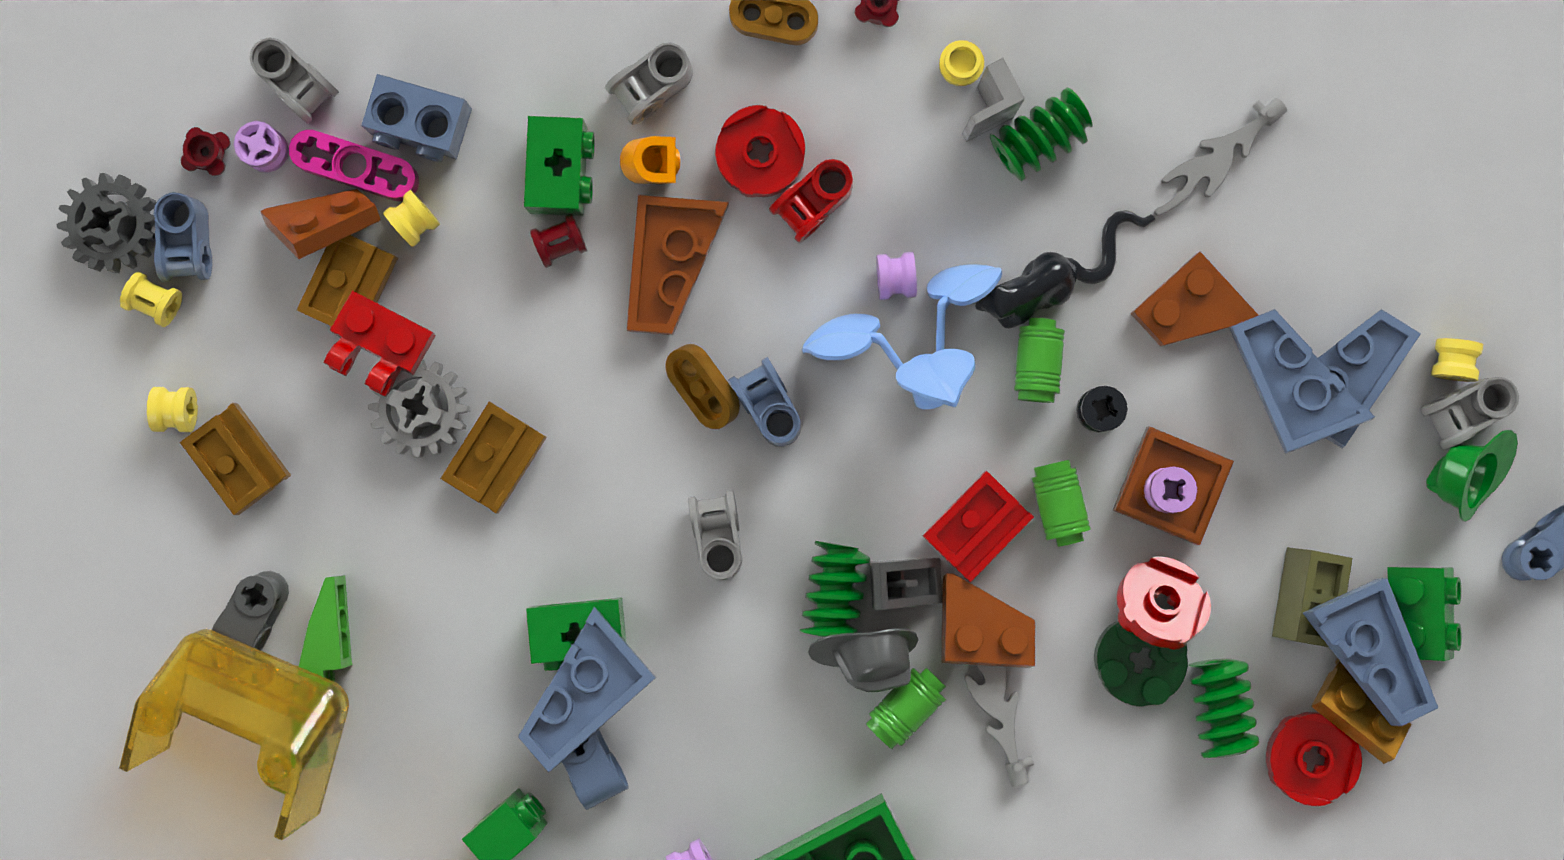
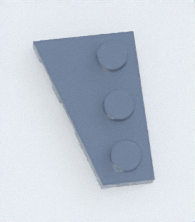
[1318,309,1421,449]

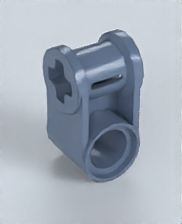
[154,192,212,282]
[728,357,801,447]
[1502,505,1564,581]
[562,729,629,810]

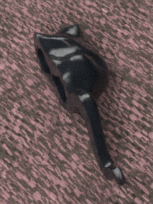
[975,210,1155,329]

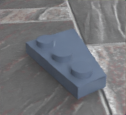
[1230,309,1375,454]
[1303,578,1438,726]
[518,607,656,773]

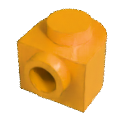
[620,136,680,185]

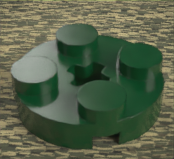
[1094,621,1188,707]

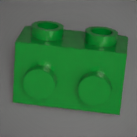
[1387,567,1462,661]

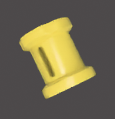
[120,272,182,327]

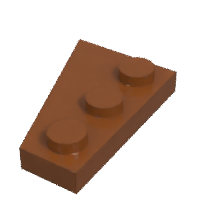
[627,195,729,335]

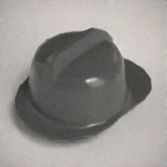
[808,628,919,692]

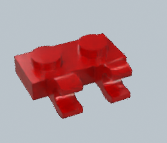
[323,290,436,397]

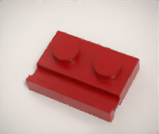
[922,471,1034,582]

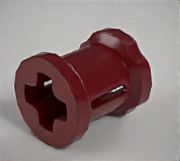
[530,213,588,268]

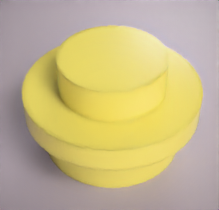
[939,40,984,86]

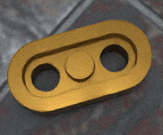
[729,0,818,45]
[665,344,740,429]

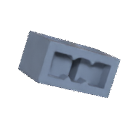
[361,74,472,162]

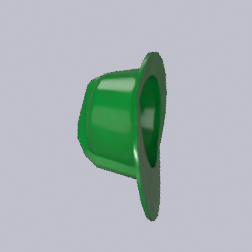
[1426,430,1518,522]

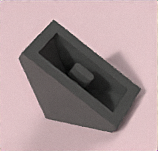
[870,558,942,610]

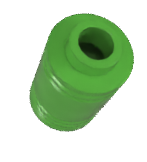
[1014,318,1065,403]
[1031,460,1091,547]
[866,668,946,749]

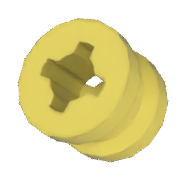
[383,189,440,247]
[1431,338,1483,382]
[147,387,198,432]

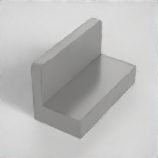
[962,58,1025,142]

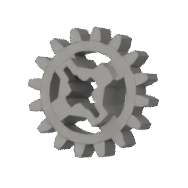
[368,359,470,458]

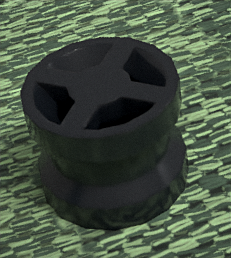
[1076,386,1128,433]

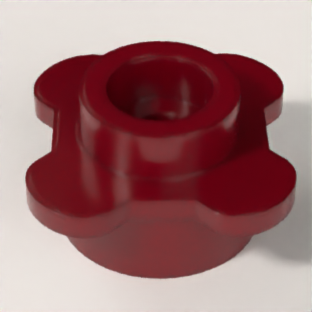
[855,0,900,27]
[180,127,231,176]

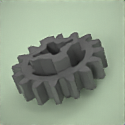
[56,173,157,273]

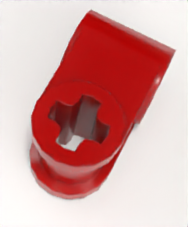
[769,159,853,243]

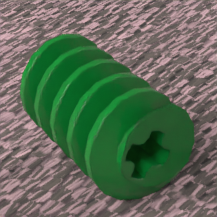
[990,87,1093,182]
[799,541,870,637]
[1188,659,1259,758]

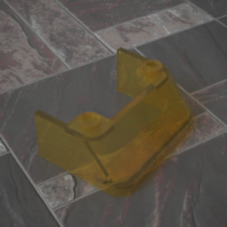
[119,629,349,840]

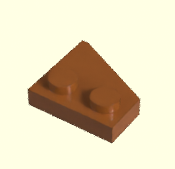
[260,189,381,259]
[1130,252,1259,347]
[941,573,1035,668]

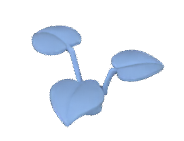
[802,264,1002,409]

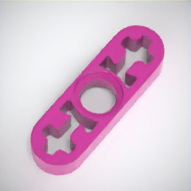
[289,130,419,201]

